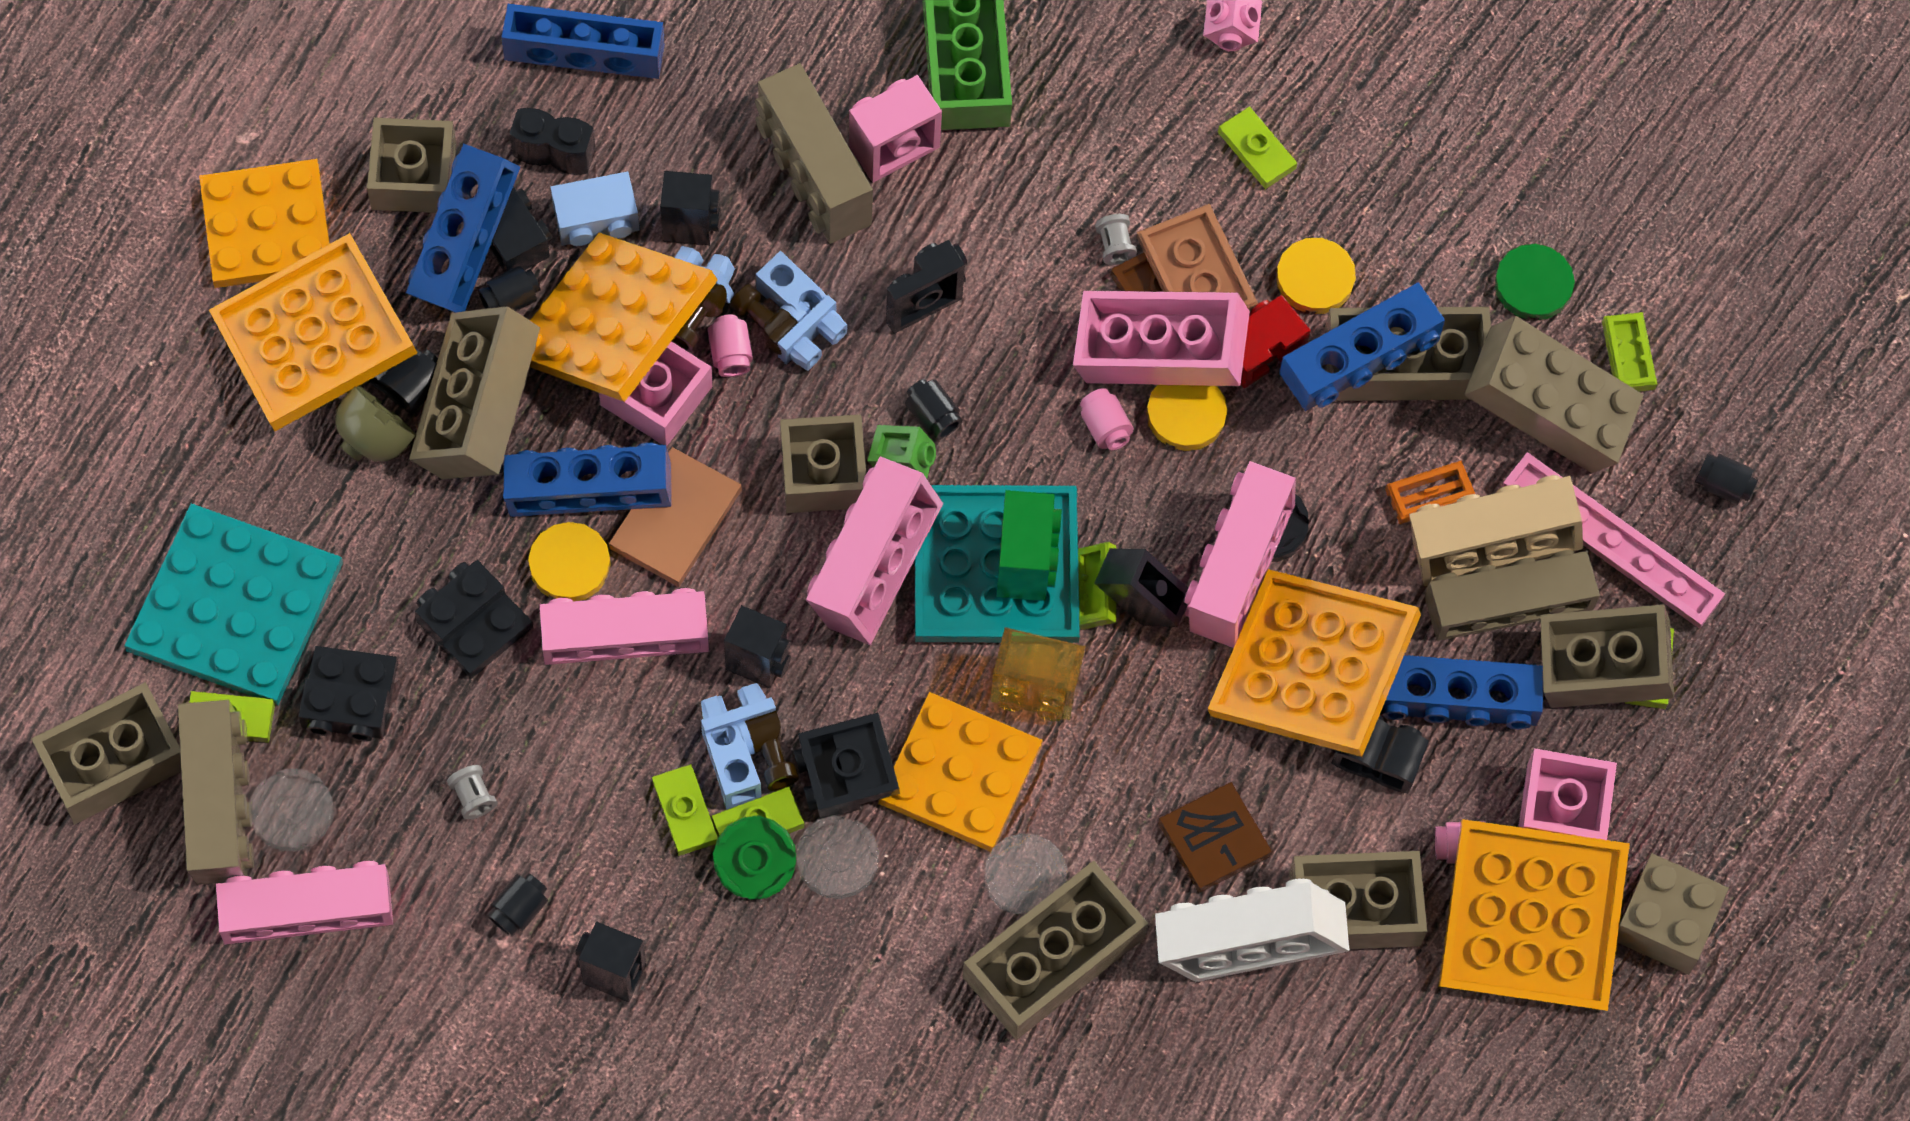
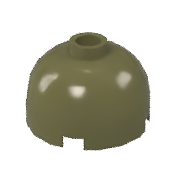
[335,386,416,462]

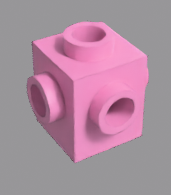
[1203,0,1262,52]

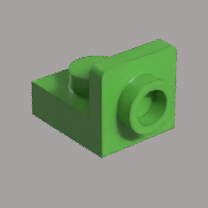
[867,425,936,479]

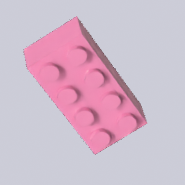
[1073,291,1250,386]
[806,456,943,645]
[1184,461,1296,648]

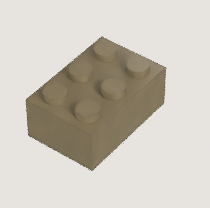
[1540,605,1674,708]
[31,682,182,825]
[1289,851,1427,949]

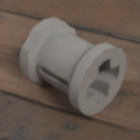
[1095,214,1137,265]
[447,765,498,820]

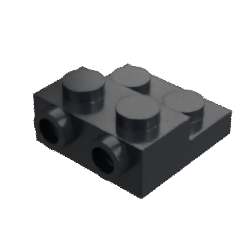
[886,240,967,334]
[415,559,533,679]
[298,646,398,742]
[793,712,900,820]

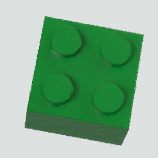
[996,490,1062,601]

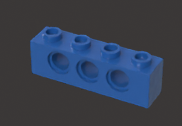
[502,3,665,79]
[406,143,521,312]
[1279,282,1445,412]
[503,443,671,517]
[1380,655,1543,730]

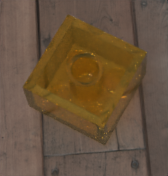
[990,627,1086,721]

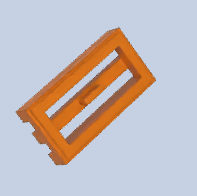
[1385,461,1475,525]

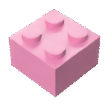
[849,75,942,183]
[599,341,713,447]
[1519,748,1617,840]

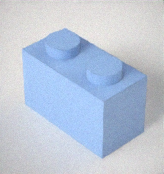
[550,171,639,246]

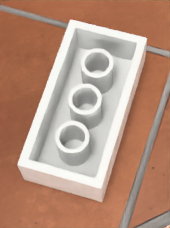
[1155,879,1349,982]

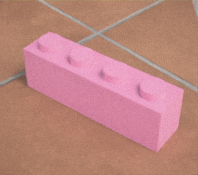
[540,588,709,665]
[216,861,393,945]

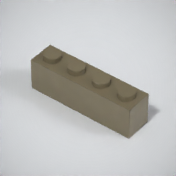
[1425,550,1600,641]

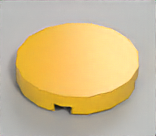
[1276,238,1356,314]
[1146,385,1227,451]
[528,522,611,602]

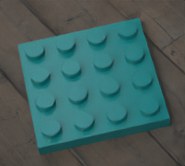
[915,485,1080,643]
[124,503,343,706]

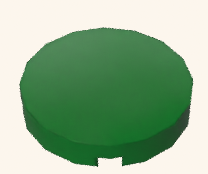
[1495,244,1575,320]
[713,815,797,899]

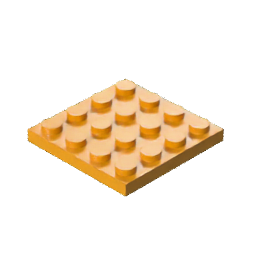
[529,232,718,402]
[209,233,418,431]
[1208,569,1421,757]
[1439,819,1630,1011]

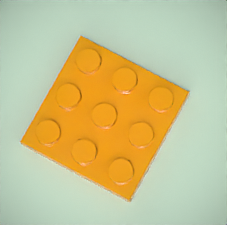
[199,159,330,288]
[878,692,1043,853]

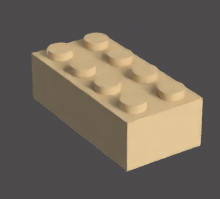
[1409,475,1583,586]

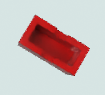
[1240,295,1311,389]

